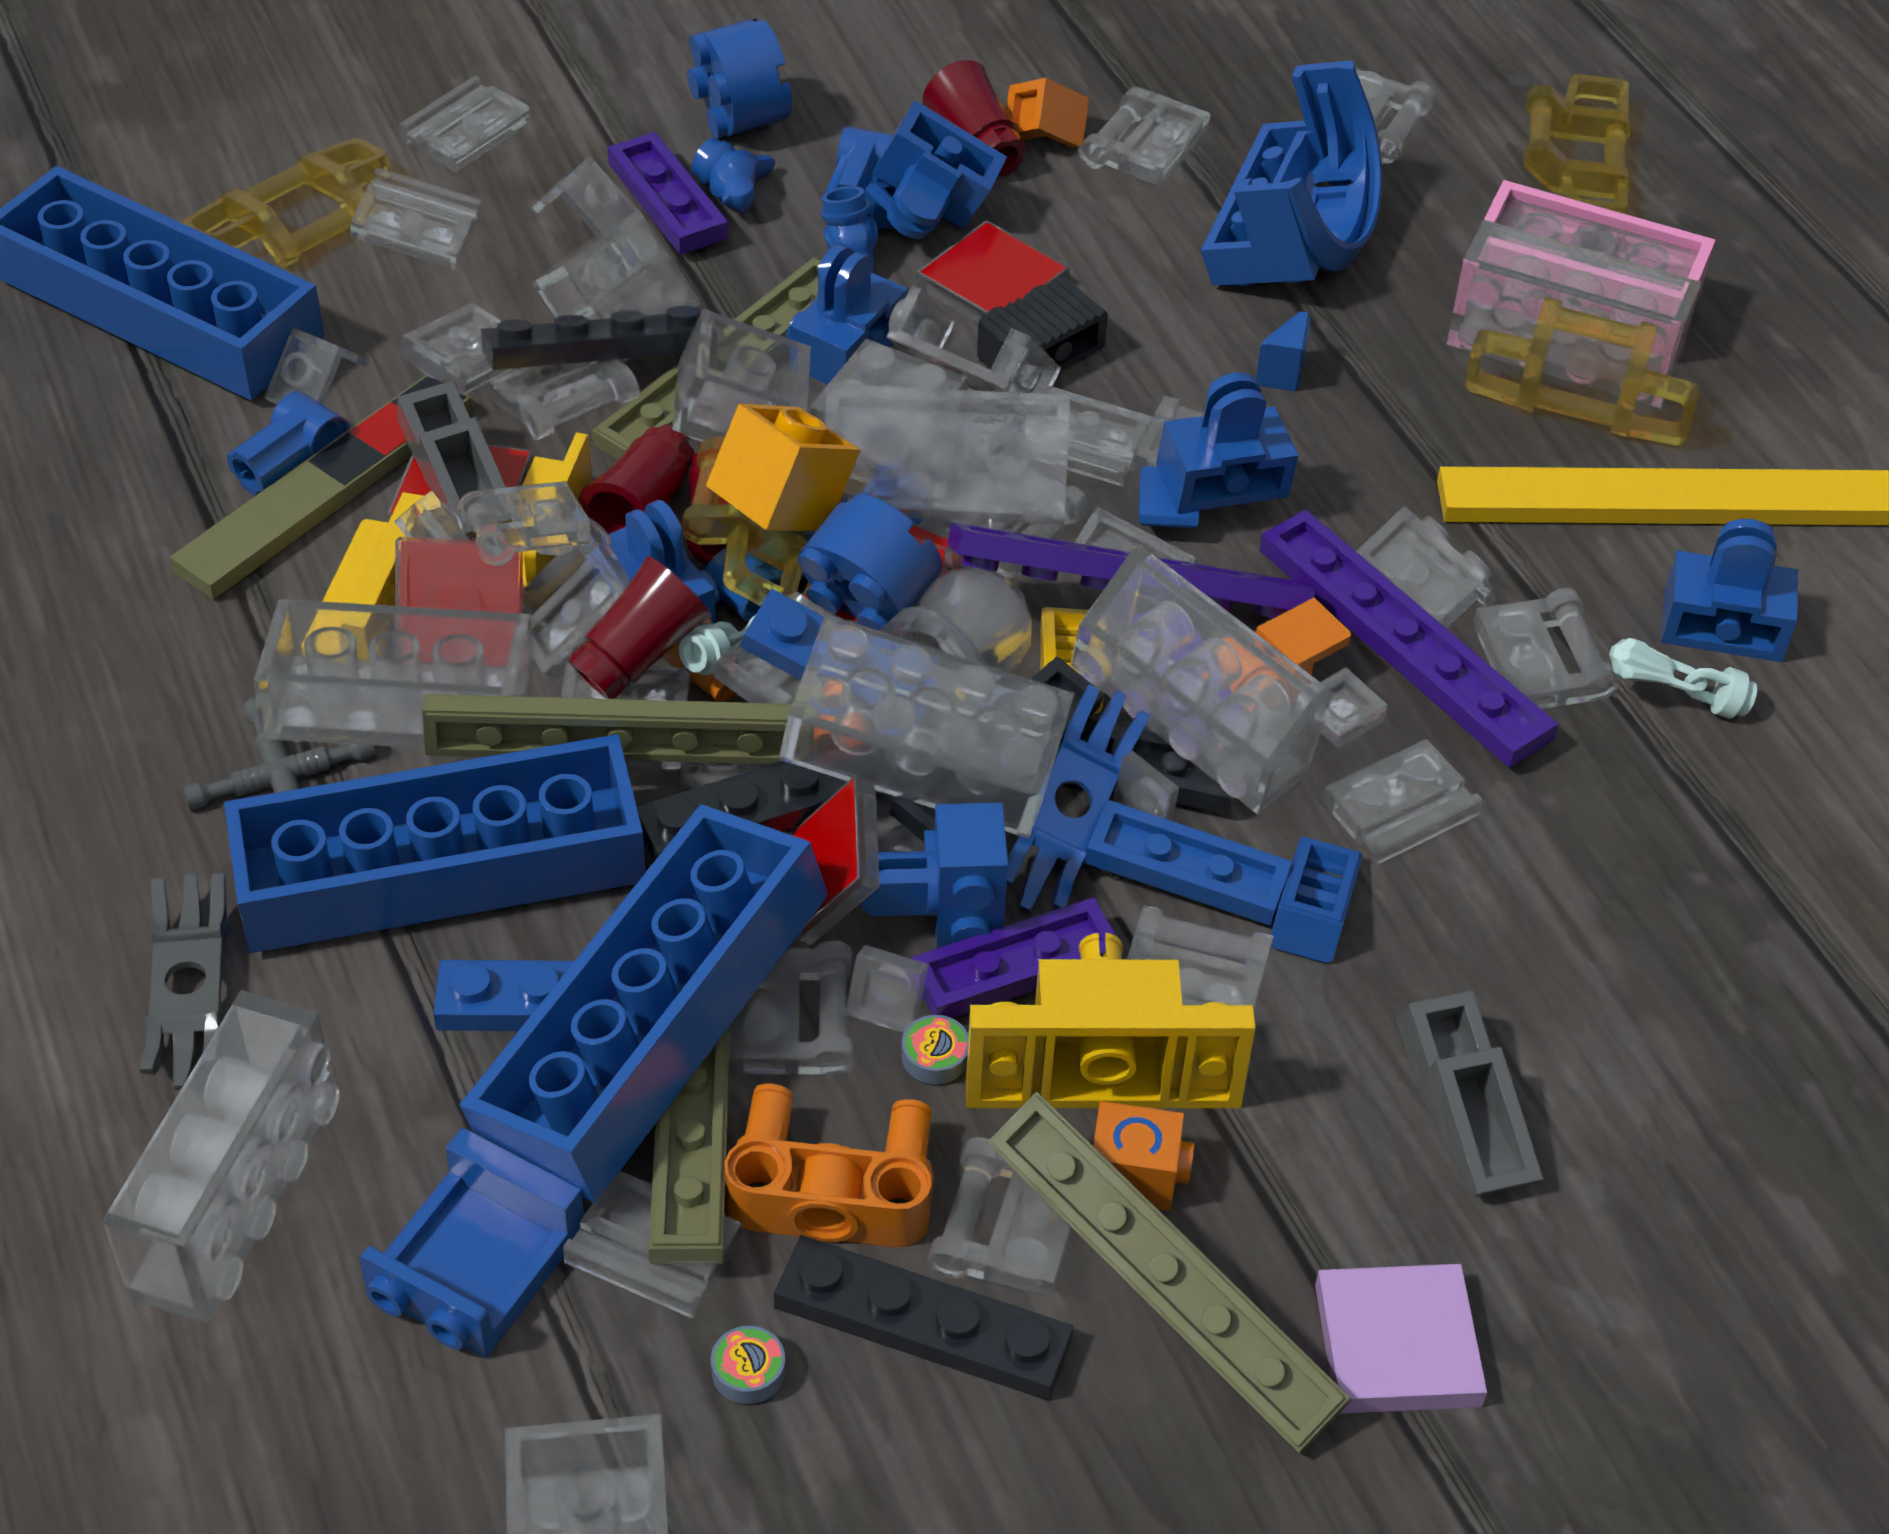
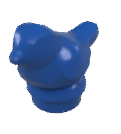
[691,138,775,212]
[820,186,878,273]

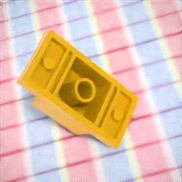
[966,933,1255,1108]

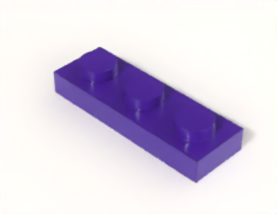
[607,132,728,255]
[911,897,1116,1018]

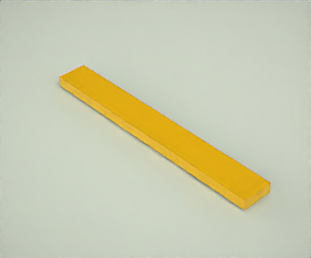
[1437,467,1889,525]

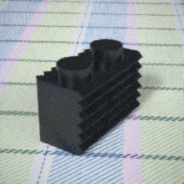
[977,275,1108,393]

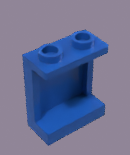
[359,1127,586,1358]

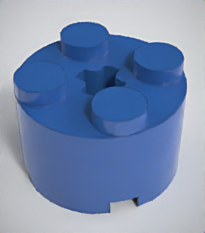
[687,18,792,139]
[798,494,942,641]

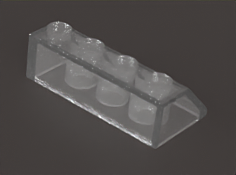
[1071,545,1333,814]

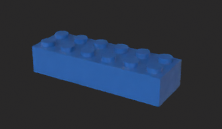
[0,166,325,401]
[224,734,646,954]
[459,804,828,1203]

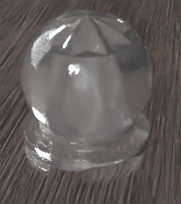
[877,568,1032,723]

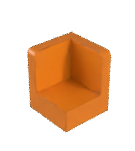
[1006,78,1089,148]
[1253,598,1351,707]

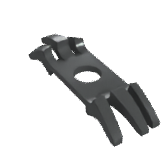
[139,873,227,1090]

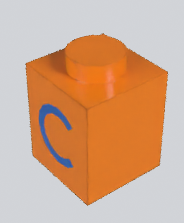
[1093,1101,1194,1211]

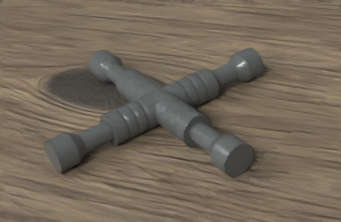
[182,697,376,811]

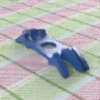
[1007,684,1151,912]

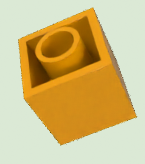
[706,403,861,531]

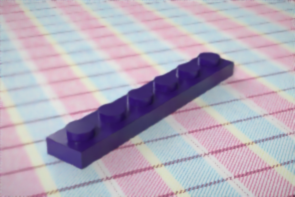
[1259,509,1558,768]
[947,521,1316,618]

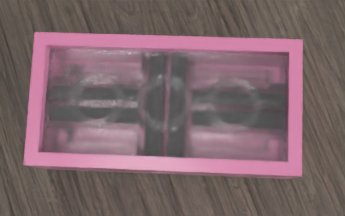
[1462,180,1715,356]

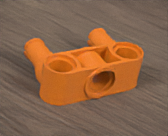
[724,1084,935,1247]

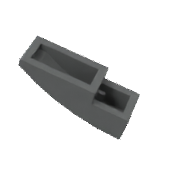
[397,380,519,540]
[1396,990,1543,1197]

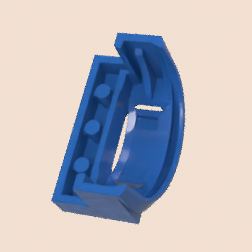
[1201,60,1382,286]

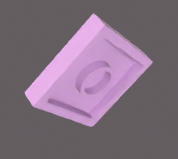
[1315,1264,1487,1414]

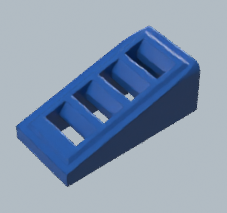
[1269,837,1363,963]

